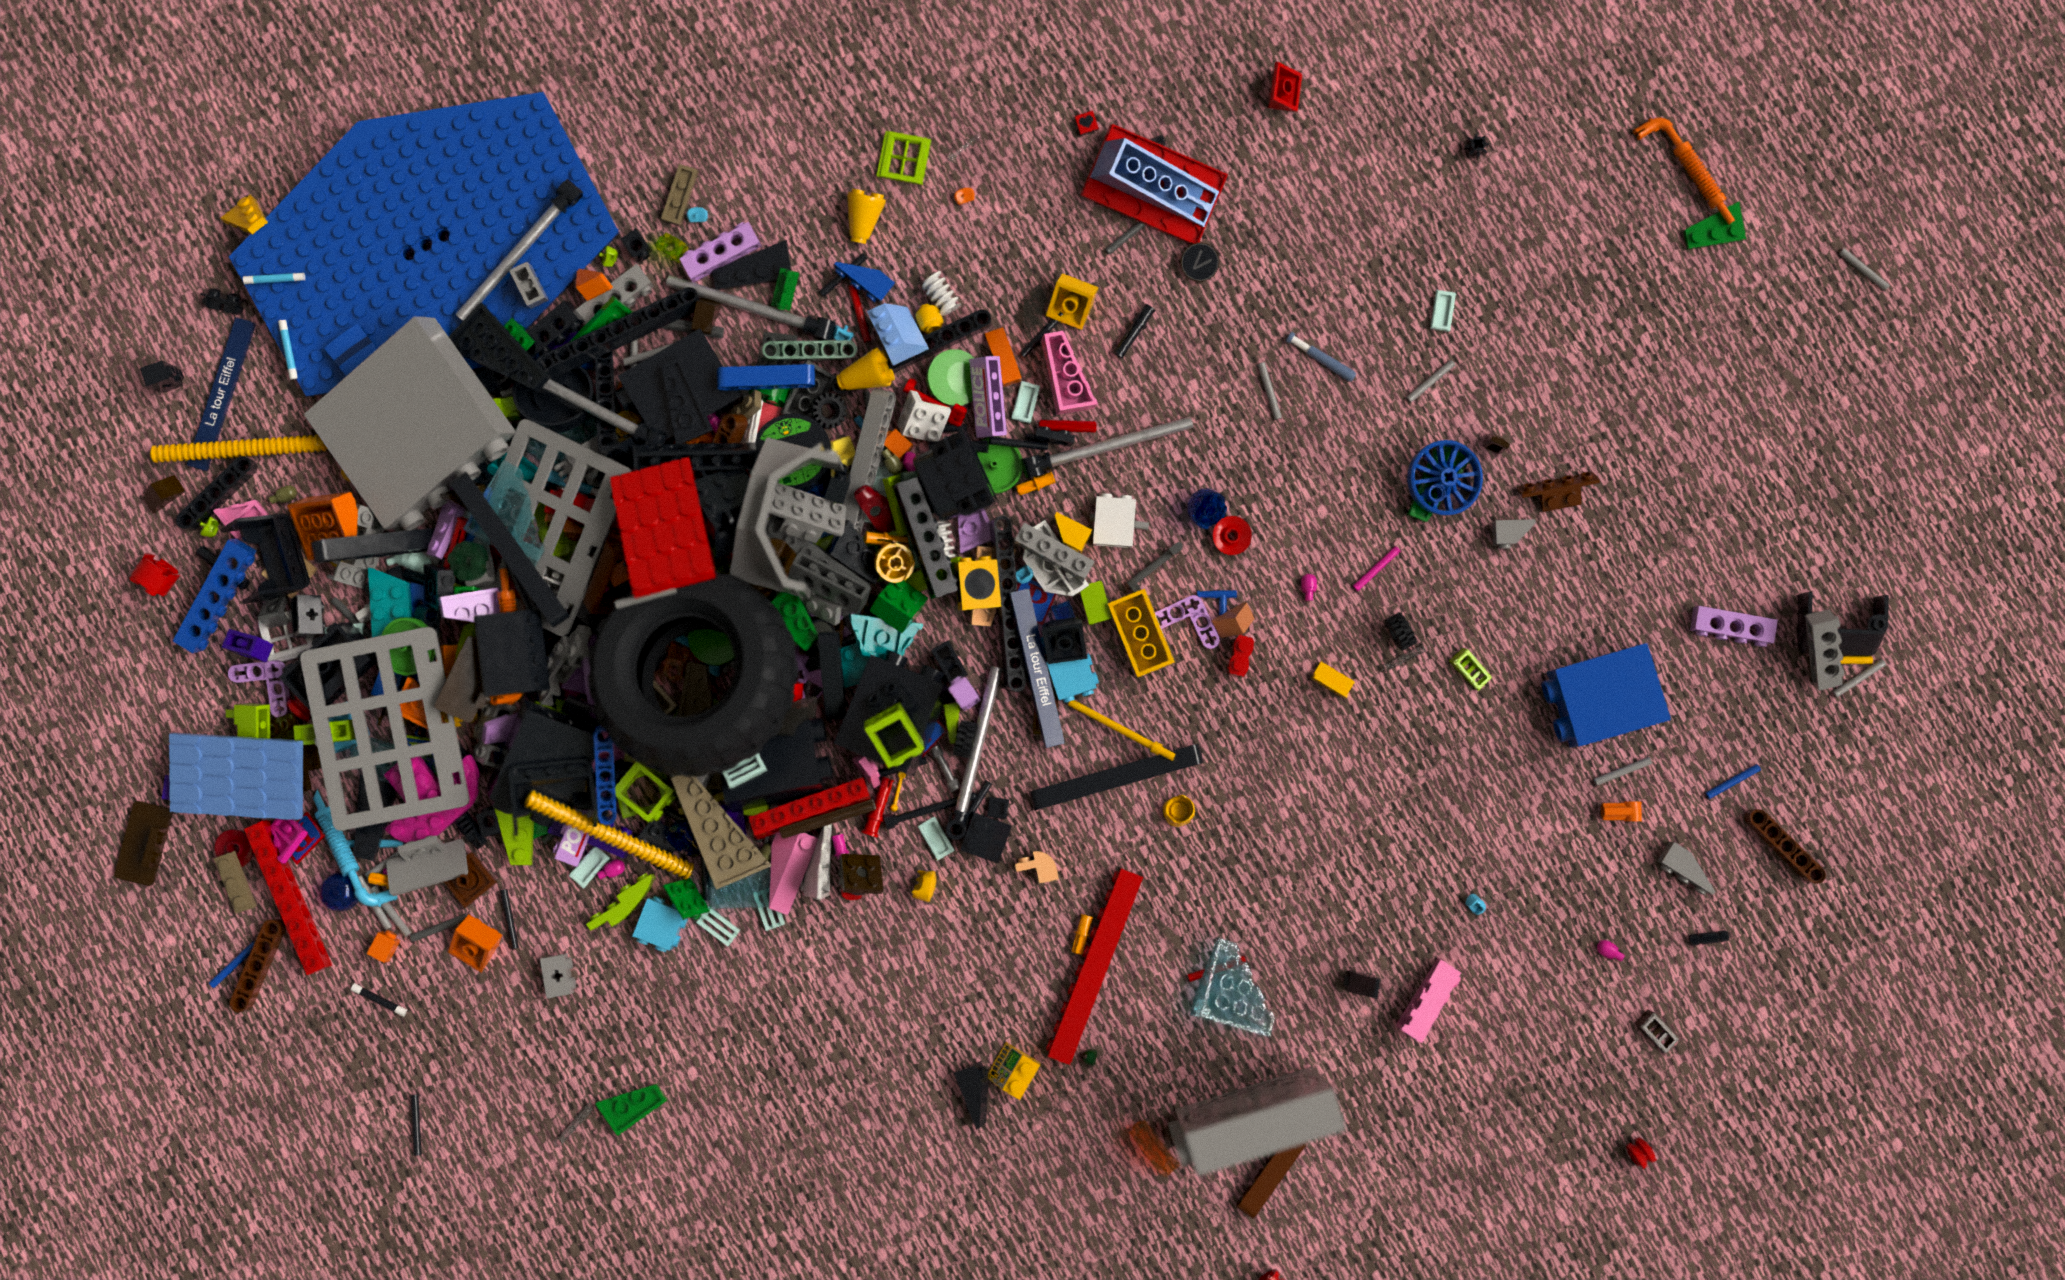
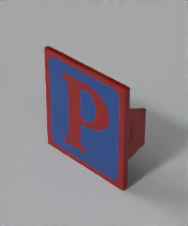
[291,812,325,865]

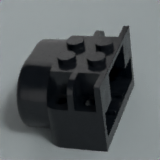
[913,428,999,522]
[695,469,768,559]

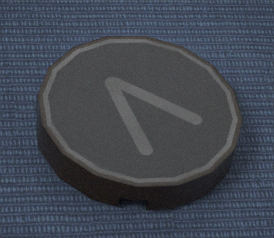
[1180,242,1220,282]

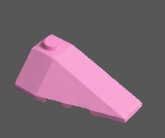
[769,832,819,915]

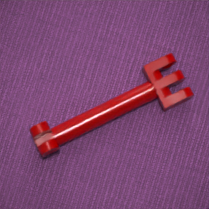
[903,379,967,426]

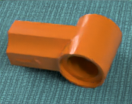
[1601,801,1642,822]

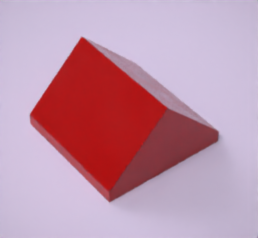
[1268,62,1302,112]

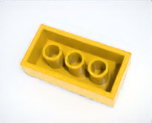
[1108,589,1175,678]

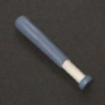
[1286,332,1356,382]

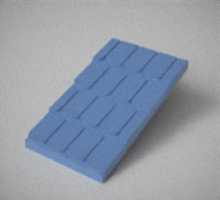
[169,733,303,820]

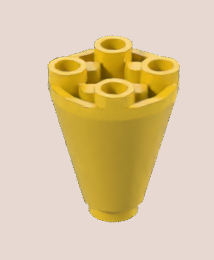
[847,189,886,244]
[837,348,895,390]

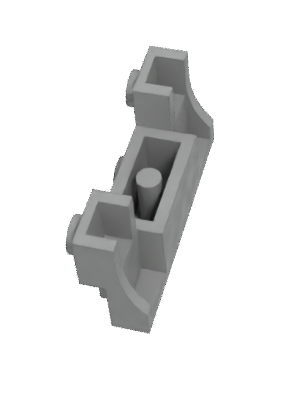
[327,503,384,589]
[537,625,591,706]
[473,698,516,767]

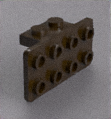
[434,635,491,723]
[270,713,322,792]
[114,801,173,886]

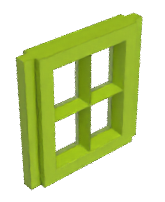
[877,131,931,185]

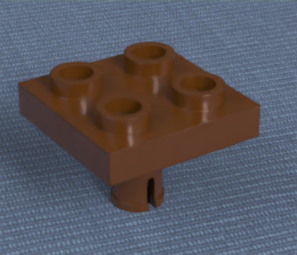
[444,852,498,908]

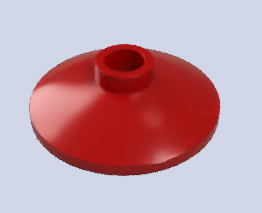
[1212,516,1252,555]

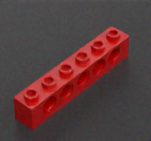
[749,777,871,840]

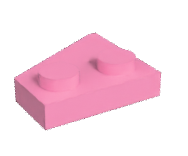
[213,500,269,540]
[852,755,880,789]

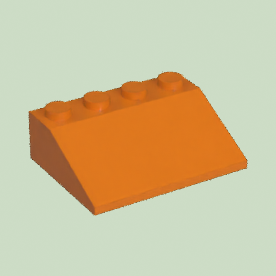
[287,492,358,560]

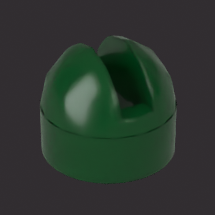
[1082,1049,1097,1066]

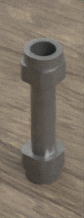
[929,745,961,792]

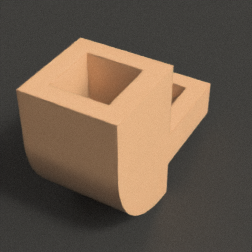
[1015,851,1059,883]

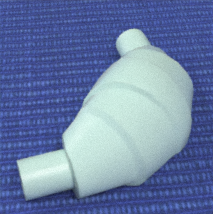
[386,552,432,573]

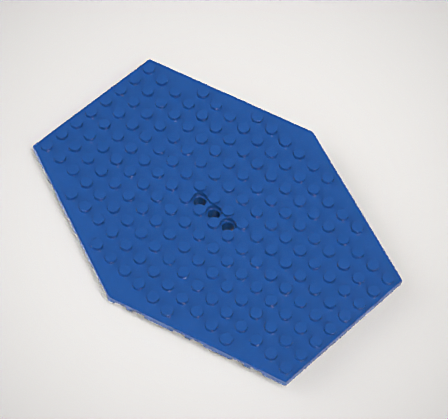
[229,92,620,397]

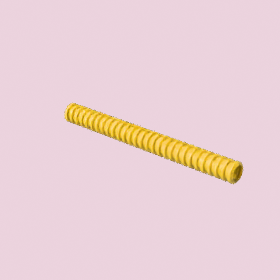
[150,434,328,463]
[524,790,694,880]

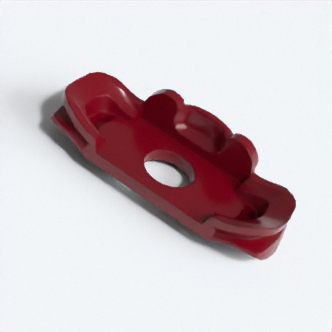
[854,485,895,534]

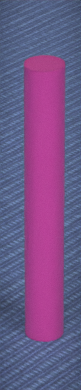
[1353,546,1401,592]

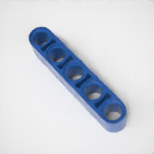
[717,364,815,390]
[594,725,616,825]

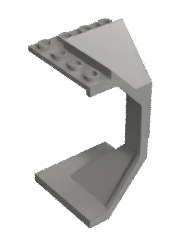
[730,437,844,599]

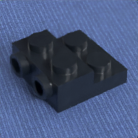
[423,564,456,611]

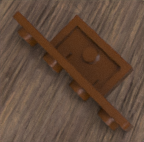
[1517,472,1600,512]

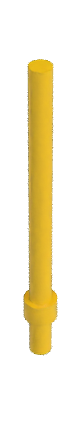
[1068,700,1176,761]

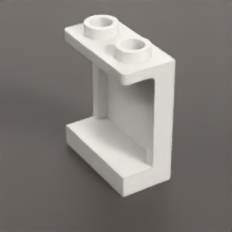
[1093,494,1136,548]

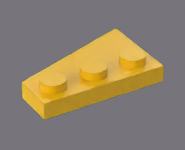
[220,194,268,234]

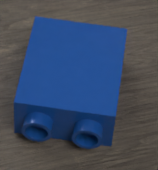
[1541,643,1671,748]

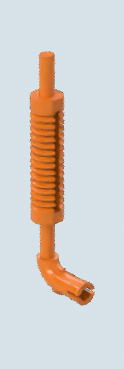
[1633,117,1735,225]
[490,568,523,705]

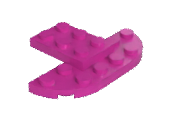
[384,755,480,843]

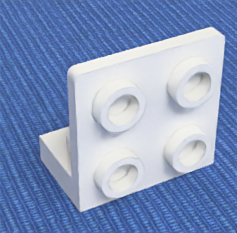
[897,390,951,441]

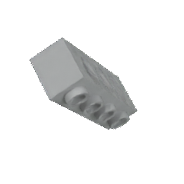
[576,264,654,325]
[1014,523,1095,582]
[1805,609,1844,691]

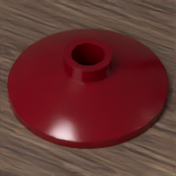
[215,829,253,867]

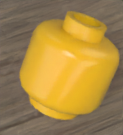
[915,304,943,334]

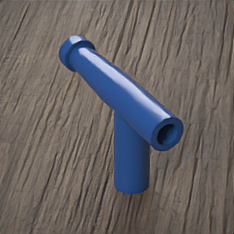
[1197,590,1237,615]

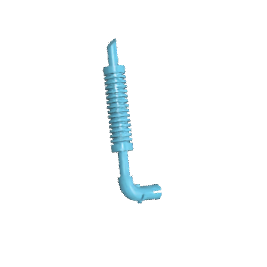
[313,789,397,907]

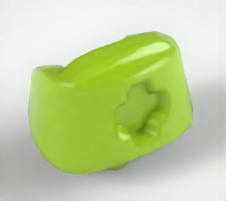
[599,246,618,267]
[200,517,219,538]

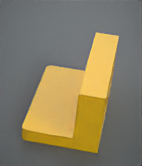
[1310,662,1355,699]

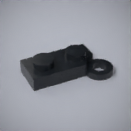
[1024,426,1075,447]

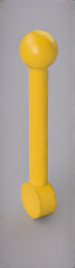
[890,772,906,812]

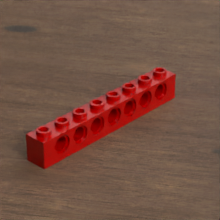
[244,820,332,975]

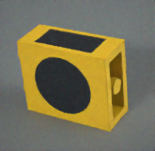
[954,556,1001,611]

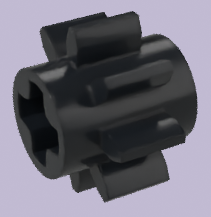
[1464,133,1490,160]

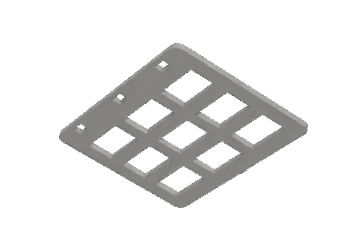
[458,419,632,636]
[300,627,470,831]

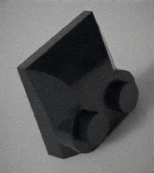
[1042,617,1088,664]

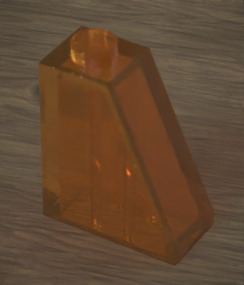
[1129,1120,1181,1177]

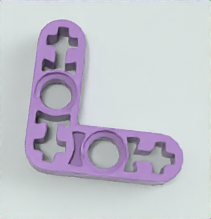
[1155,595,1220,649]
[228,660,291,718]

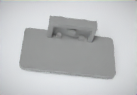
[769,483,846,543]
[386,835,468,896]

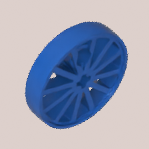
[1407,440,1483,516]

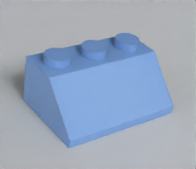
[867,303,929,366]

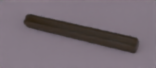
[779,799,876,839]

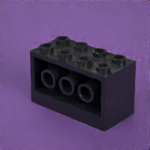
[279,622,378,712]

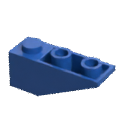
[833,262,895,303]

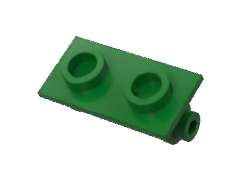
[771,268,799,311]

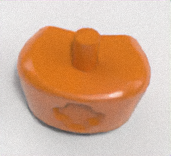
[954,188,975,205]

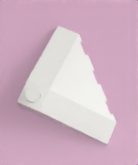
[801,824,832,899]

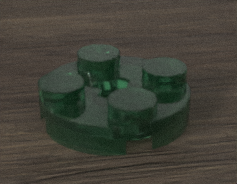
[447,541,488,581]

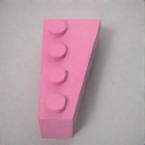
[1041,331,1098,415]
[1395,958,1461,1043]

